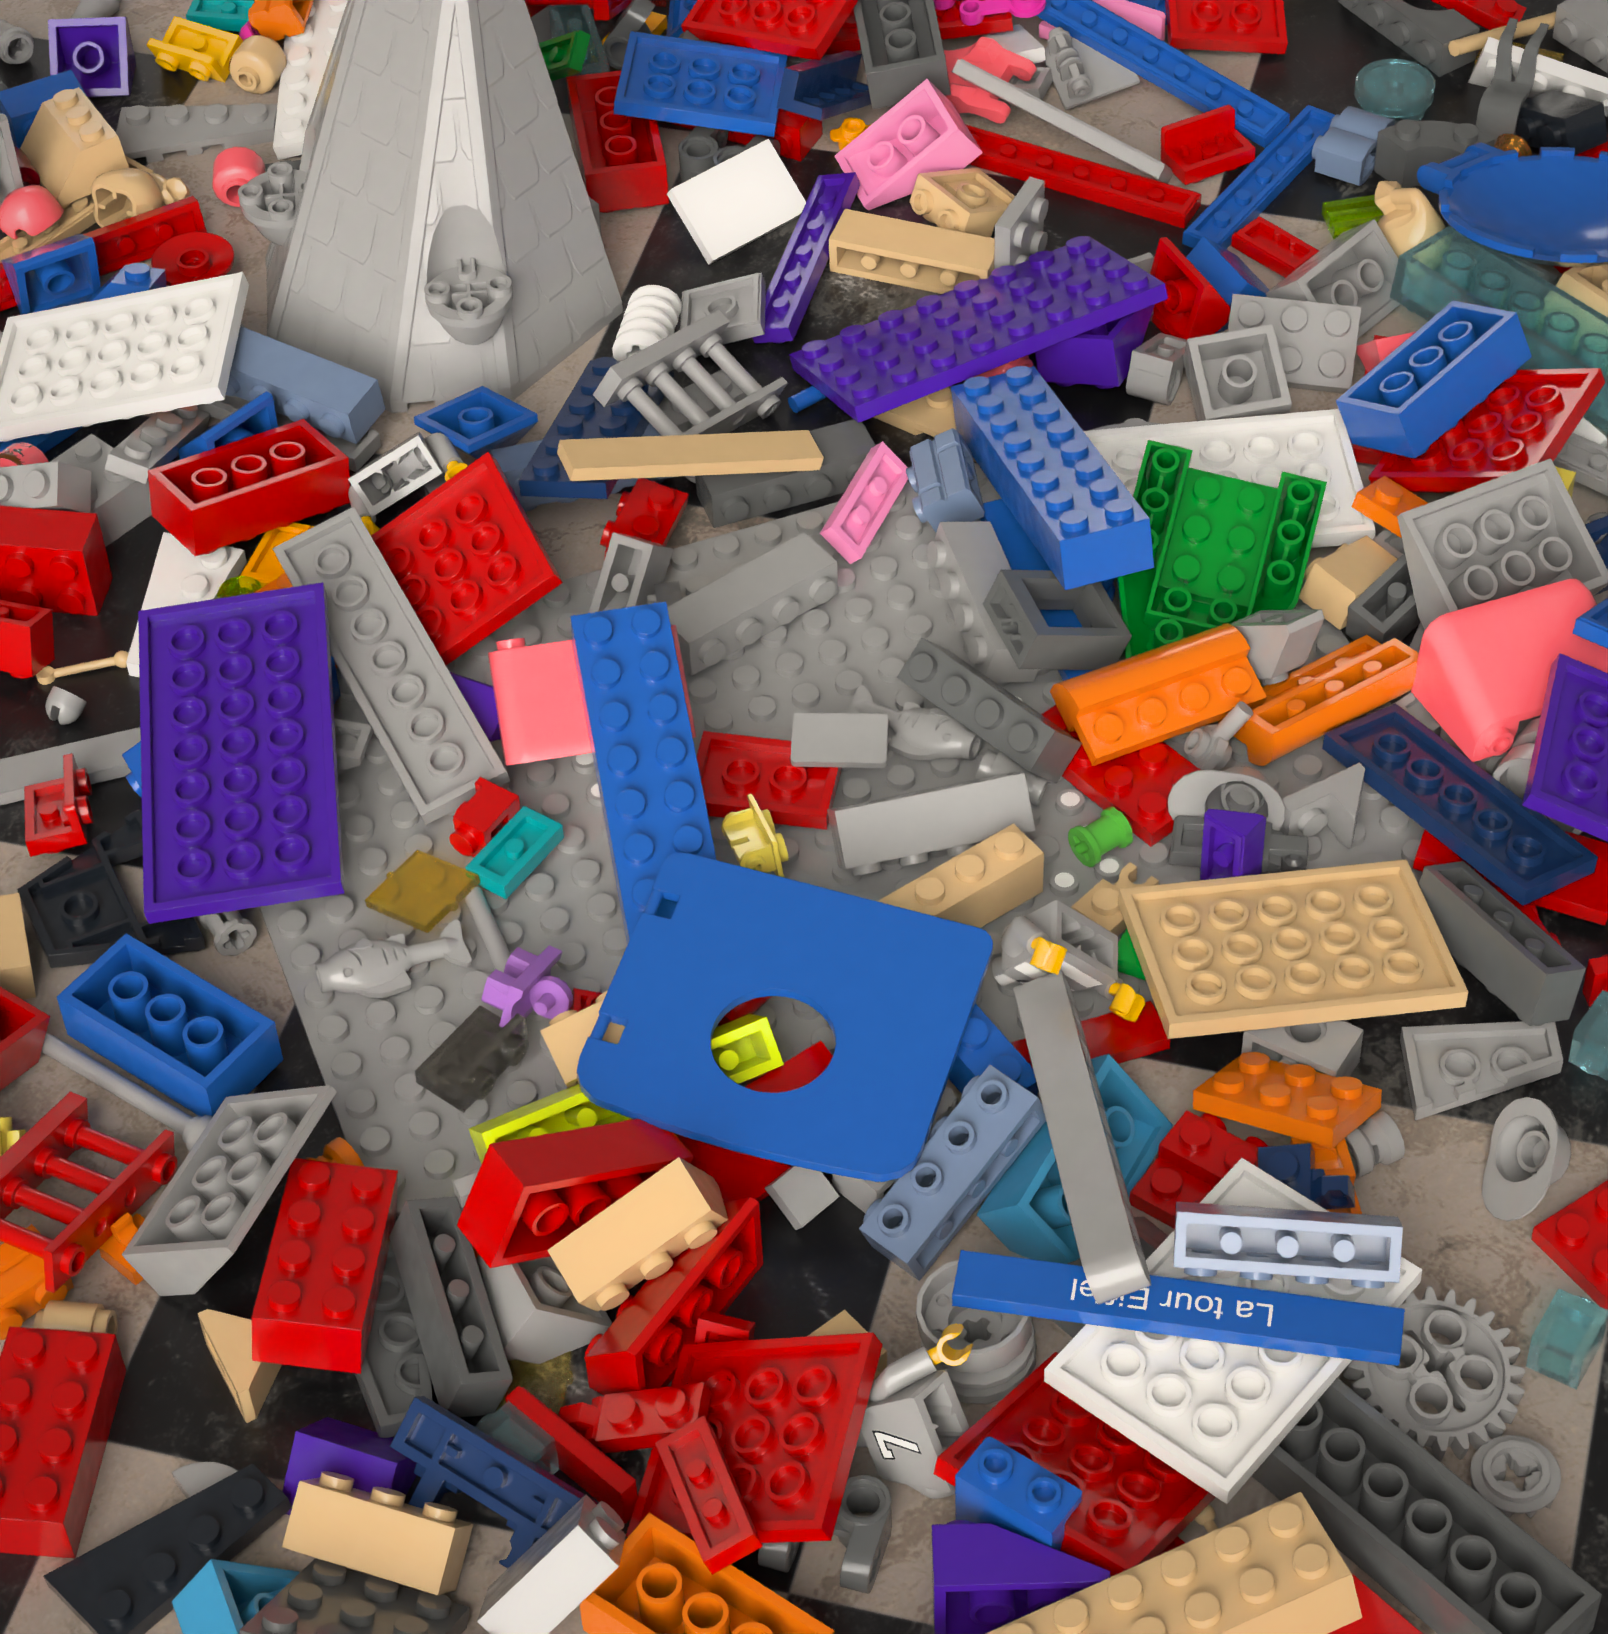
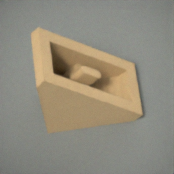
[198,1309,282,1423]

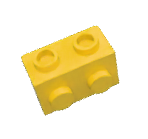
[147,16,243,83]

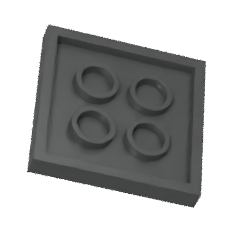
[239,1559,470,1634]

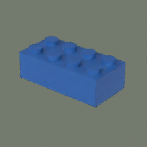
[1336,301,1532,459]
[57,933,283,1117]

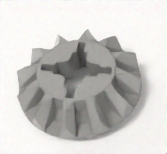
[1470,1435,1561,1519]

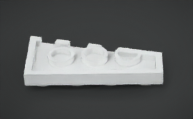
[1468,37,1608,117]
[126,532,247,677]

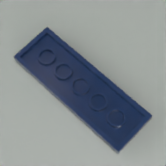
[518,357,674,499]
[1322,703,1598,906]

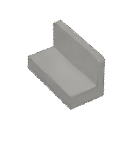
[791,712,889,768]

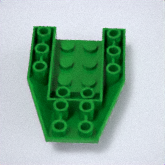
[1117,440,1327,659]

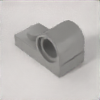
[1126,333,1187,406]

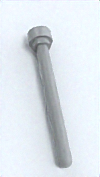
[41,1033,212,1151]

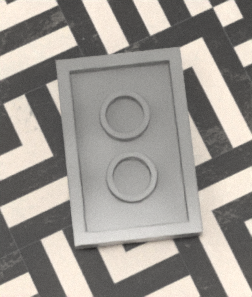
[1228,294,1362,394]

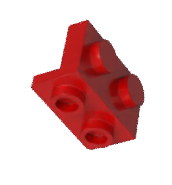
[1161,105,1256,185]
[600,478,689,560]
[24,753,93,857]

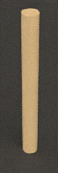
[1448,12,1556,56]

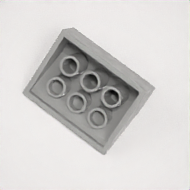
[1397,458,1608,630]
[122,1085,337,1296]

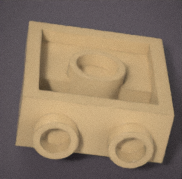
[909,167,1015,238]

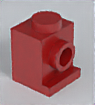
[449,777,521,857]

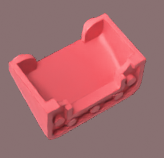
[1411,578,1608,762]
[488,625,696,766]

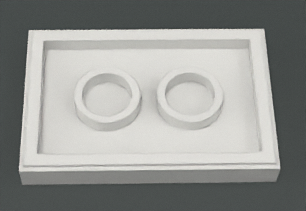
[667,139,806,265]

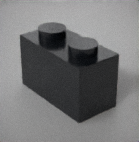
[1516,89,1608,156]

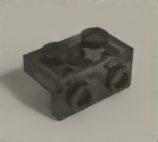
[415,1005,529,1113]

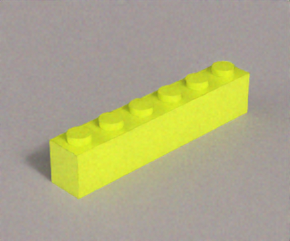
[468,1014,784,1164]

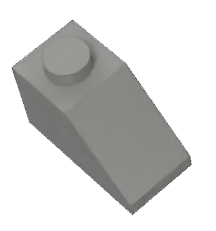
[589,532,673,613]
[1231,609,1324,685]

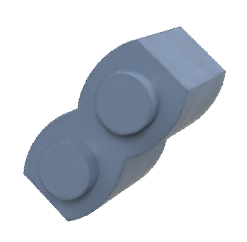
[1312,106,1395,186]

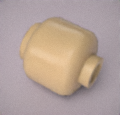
[229,35,287,94]

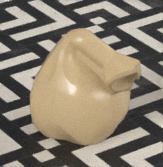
[91,168,190,228]
[1375,181,1449,276]

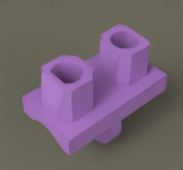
[481,945,573,1032]

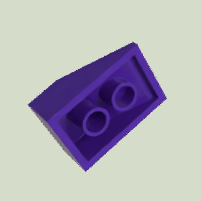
[1035,304,1155,389]
[932,1520,1110,1634]

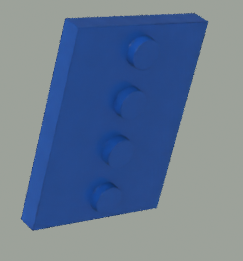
[614,31,788,137]

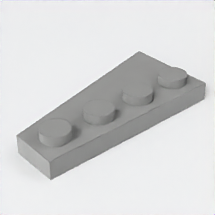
[116,103,278,163]

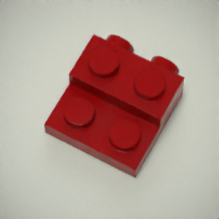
[1129,1110,1269,1229]

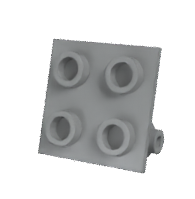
[1044,27,1140,110]

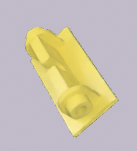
[721,794,788,877]

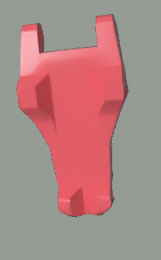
[944,37,1037,124]

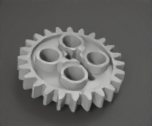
[1343,1286,1526,1461]

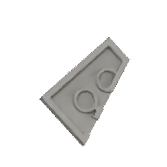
[1400,1021,1563,1121]

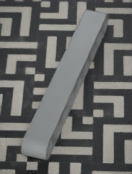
[1013,969,1152,1305]

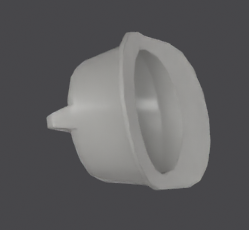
[1168,766,1285,831]
[1482,1097,1571,1221]

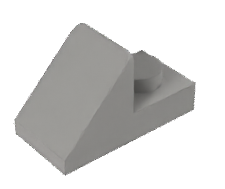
[1280,762,1365,849]

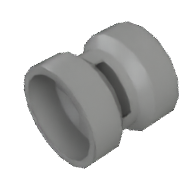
[1345,1111,1405,1179]

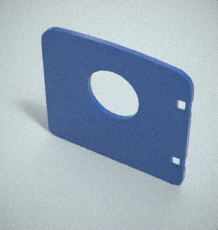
[577,852,993,1182]

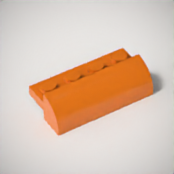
[1050,623,1267,766]
[1218,635,1419,766]

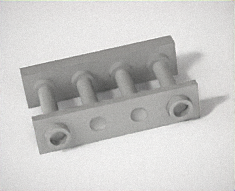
[593,309,788,436]

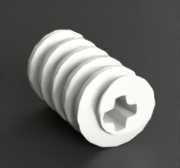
[612,285,682,361]

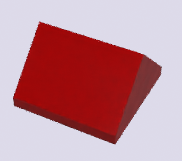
[1150,237,1231,340]

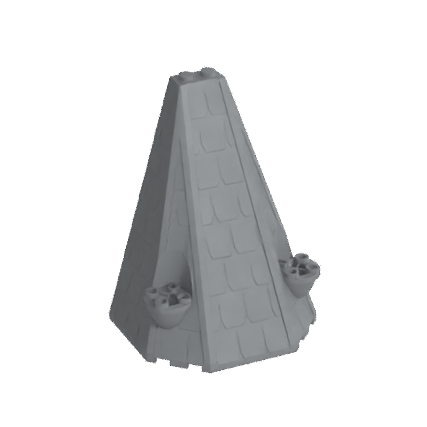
[238,0,623,413]

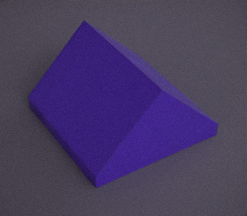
[48,16,136,98]
[282,1417,417,1515]

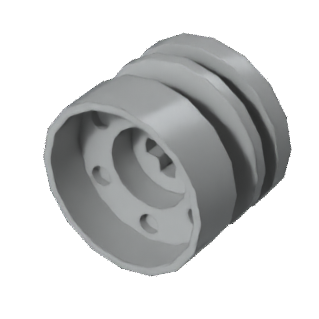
[916,1259,1037,1404]

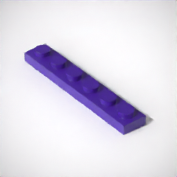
[752,172,860,343]

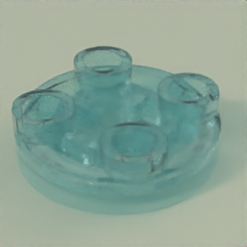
[1354,59,1436,121]

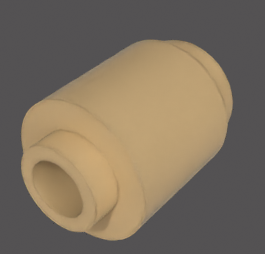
[33,1300,118,1337]

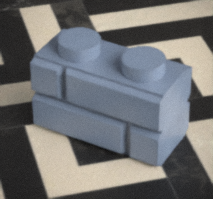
[906,428,985,532]

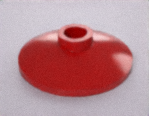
[151,232,235,286]

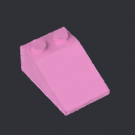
[835,79,983,211]

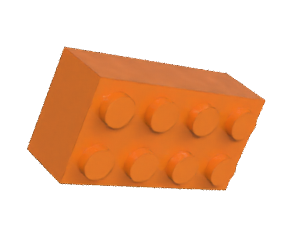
[579,1513,834,1634]

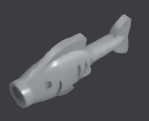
[843,685,982,761]
[315,919,472,998]

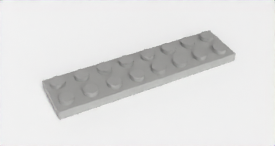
[272,507,511,825]

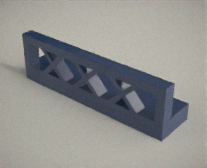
[777,50,871,121]

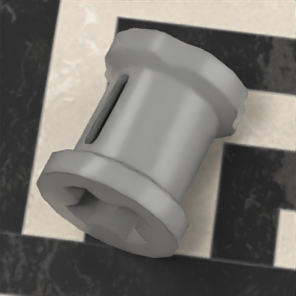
[197,910,257,956]

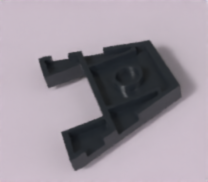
[17,809,206,968]

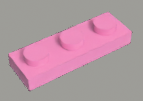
[820,441,908,564]

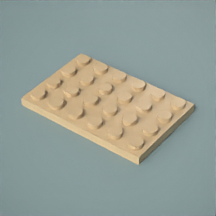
[1118,859,1468,1039]

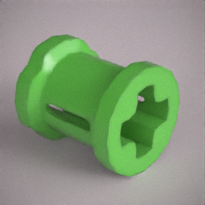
[1068,806,1133,867]

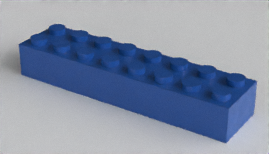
[951,366,1154,590]
[570,601,716,945]

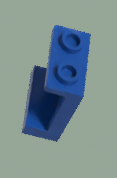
[955,1437,1082,1553]

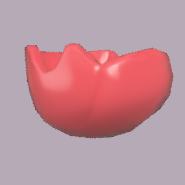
[0,184,64,240]

